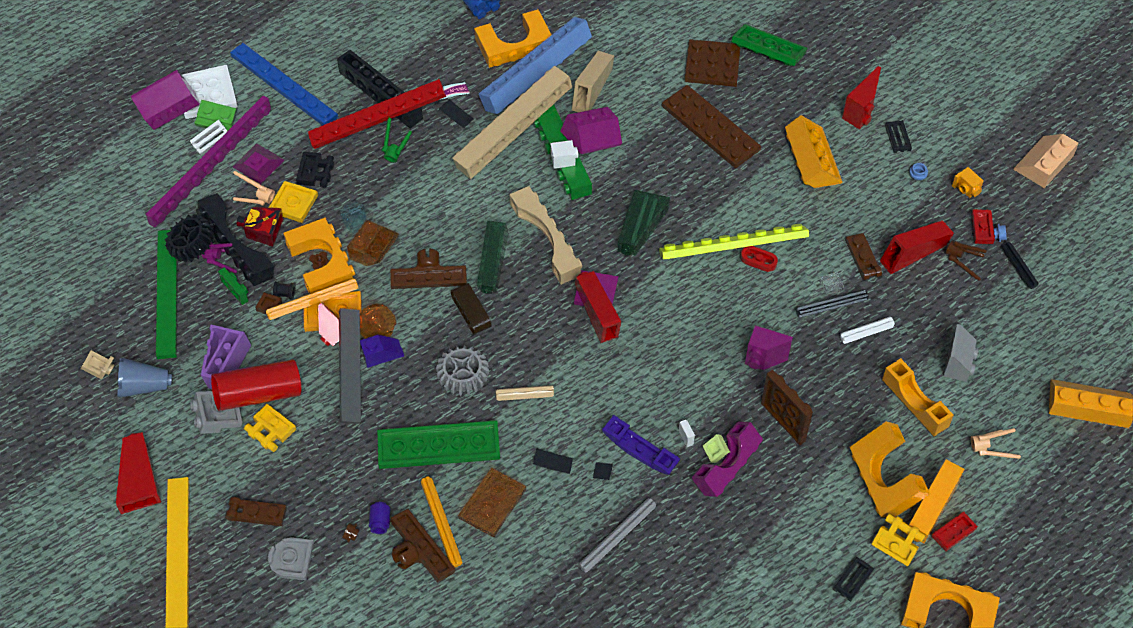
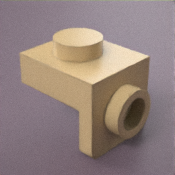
[81,350,114,379]

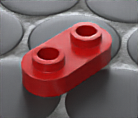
[741,246,778,272]

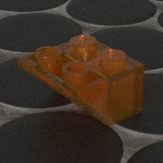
[347,220,399,266]

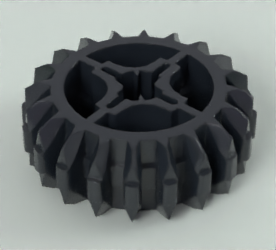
[165,214,215,263]

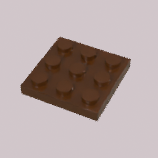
[685,39,740,87]
[761,370,813,445]

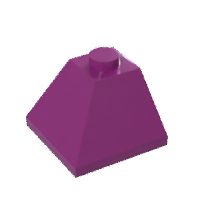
[233,143,284,184]

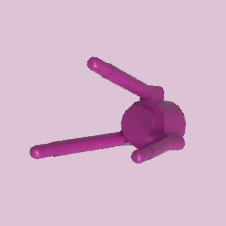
[202,243,237,273]

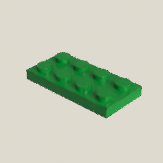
[731,24,807,66]

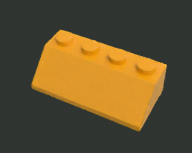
[785,115,843,188]
[1049,379,1133,428]

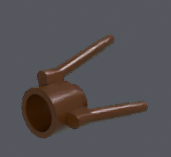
[946,240,987,281]

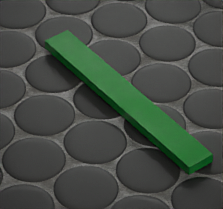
[156,230,177,360]

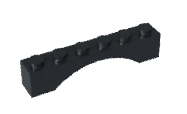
[196,193,274,286]

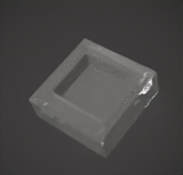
[819,272,845,295]

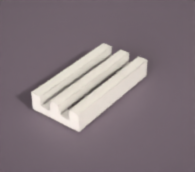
[190,120,227,156]

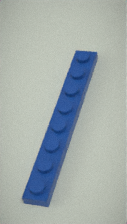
[230,43,338,126]

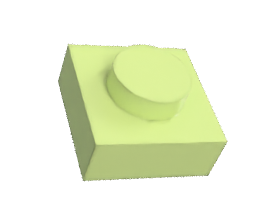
[703,434,730,463]

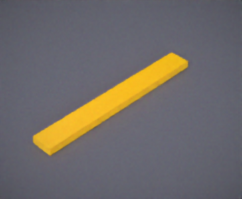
[166,477,189,628]

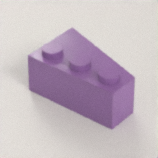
[201,325,251,389]

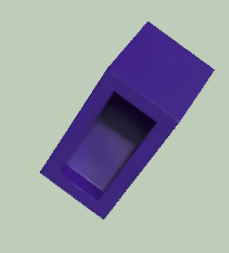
[360,335,404,368]

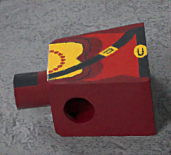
[237,207,284,247]

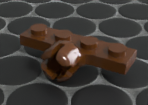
[390,248,467,289]
[390,509,455,583]

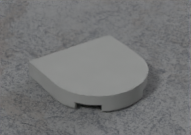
[268,537,314,580]

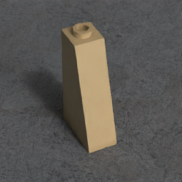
[572,51,614,112]

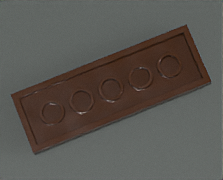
[662,85,761,169]

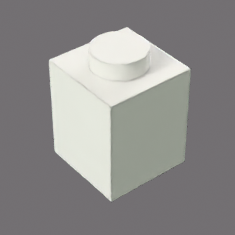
[551,140,578,169]

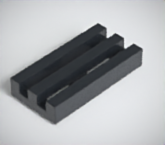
[885,120,912,153]
[833,557,874,602]

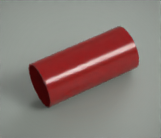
[211,359,301,411]

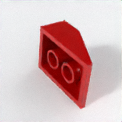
[842,66,881,129]

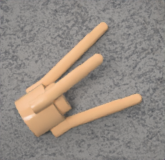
[233,171,275,206]
[971,428,1021,459]

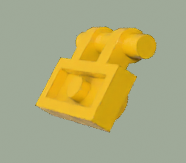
[244,404,296,452]
[871,514,926,566]

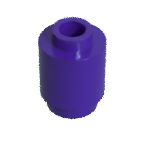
[369,502,391,534]

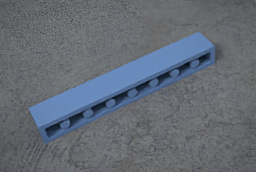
[479,17,592,114]

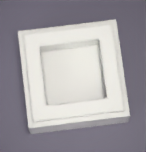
[679,420,695,447]

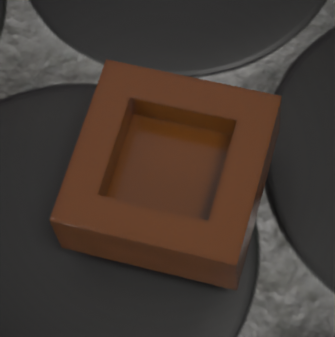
[255,292,282,315]

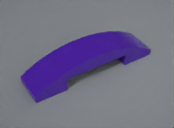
[602,415,680,475]

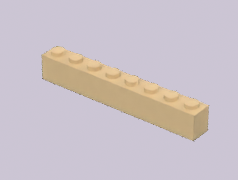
[452,66,572,179]

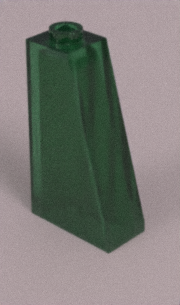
[617,190,670,256]
[477,221,509,294]

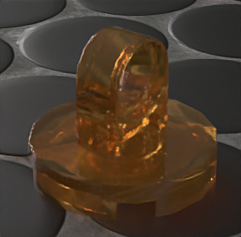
[360,304,396,339]

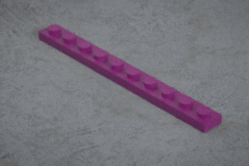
[146,96,271,228]

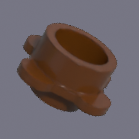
[309,251,330,270]

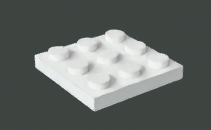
[182,65,238,119]

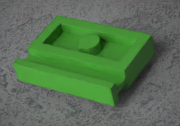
[195,100,237,132]

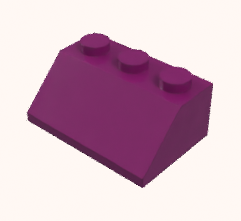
[131,70,199,130]
[561,107,622,154]

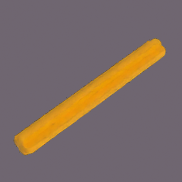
[266,278,358,320]
[421,476,462,568]

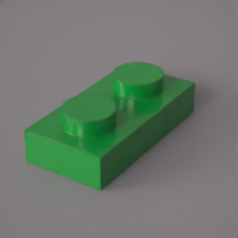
[218,267,248,305]

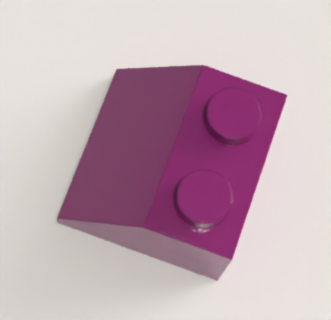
[745,325,793,370]

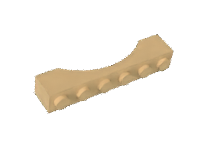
[509,186,582,285]

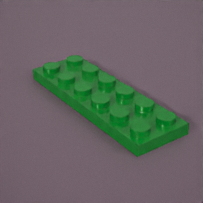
[377,421,500,469]

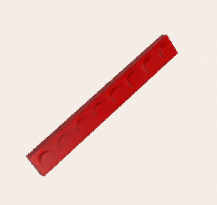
[308,79,446,149]

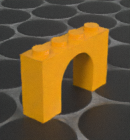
[474,9,551,68]
[283,218,355,294]
[850,421,930,518]
[901,572,1000,628]

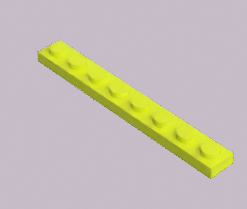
[659,224,809,260]

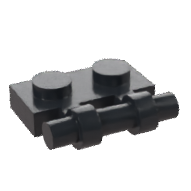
[296,152,334,188]

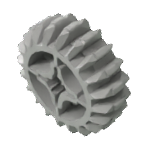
[436,345,489,396]

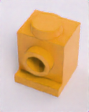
[952,167,984,198]

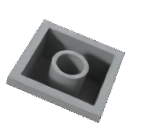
[944,324,978,382]

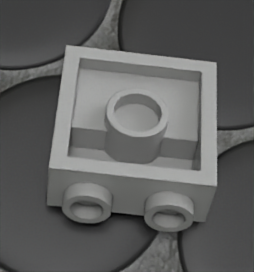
[190,391,243,434]

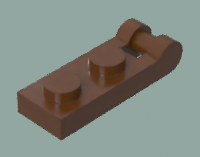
[845,233,882,280]
[225,497,287,526]

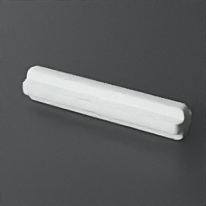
[840,317,895,344]

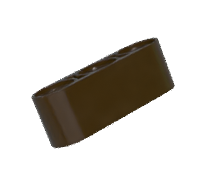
[450,283,492,334]

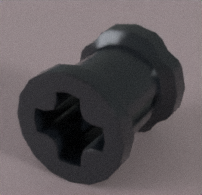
[273,281,296,300]

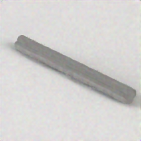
[579,498,656,572]

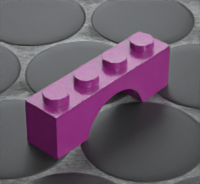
[691,422,763,497]

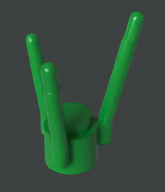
[381,117,412,163]

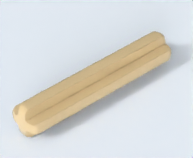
[496,385,554,401]

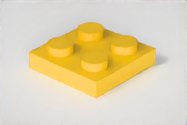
[268,181,318,223]

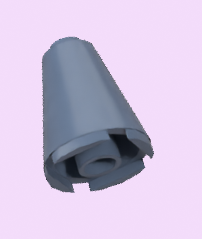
[118,358,172,397]

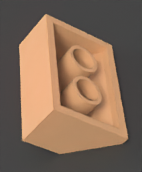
[1014,134,1079,188]

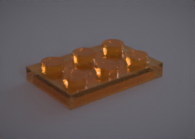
[458,468,526,538]

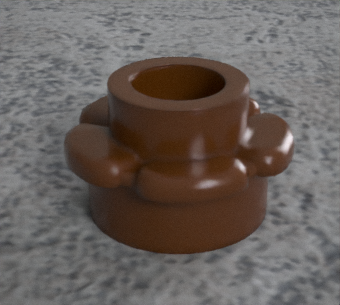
[342,523,359,543]

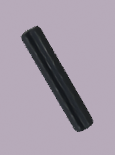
[1002,242,1039,289]

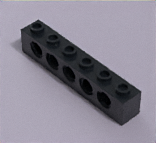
[337,50,423,129]

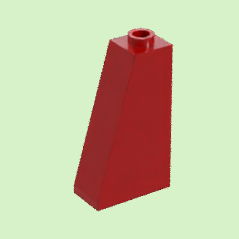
[880,220,954,274]
[575,271,621,343]
[116,432,161,514]

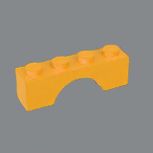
[882,359,954,436]

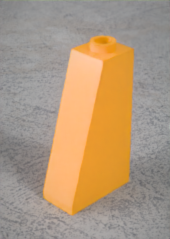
[906,459,965,543]

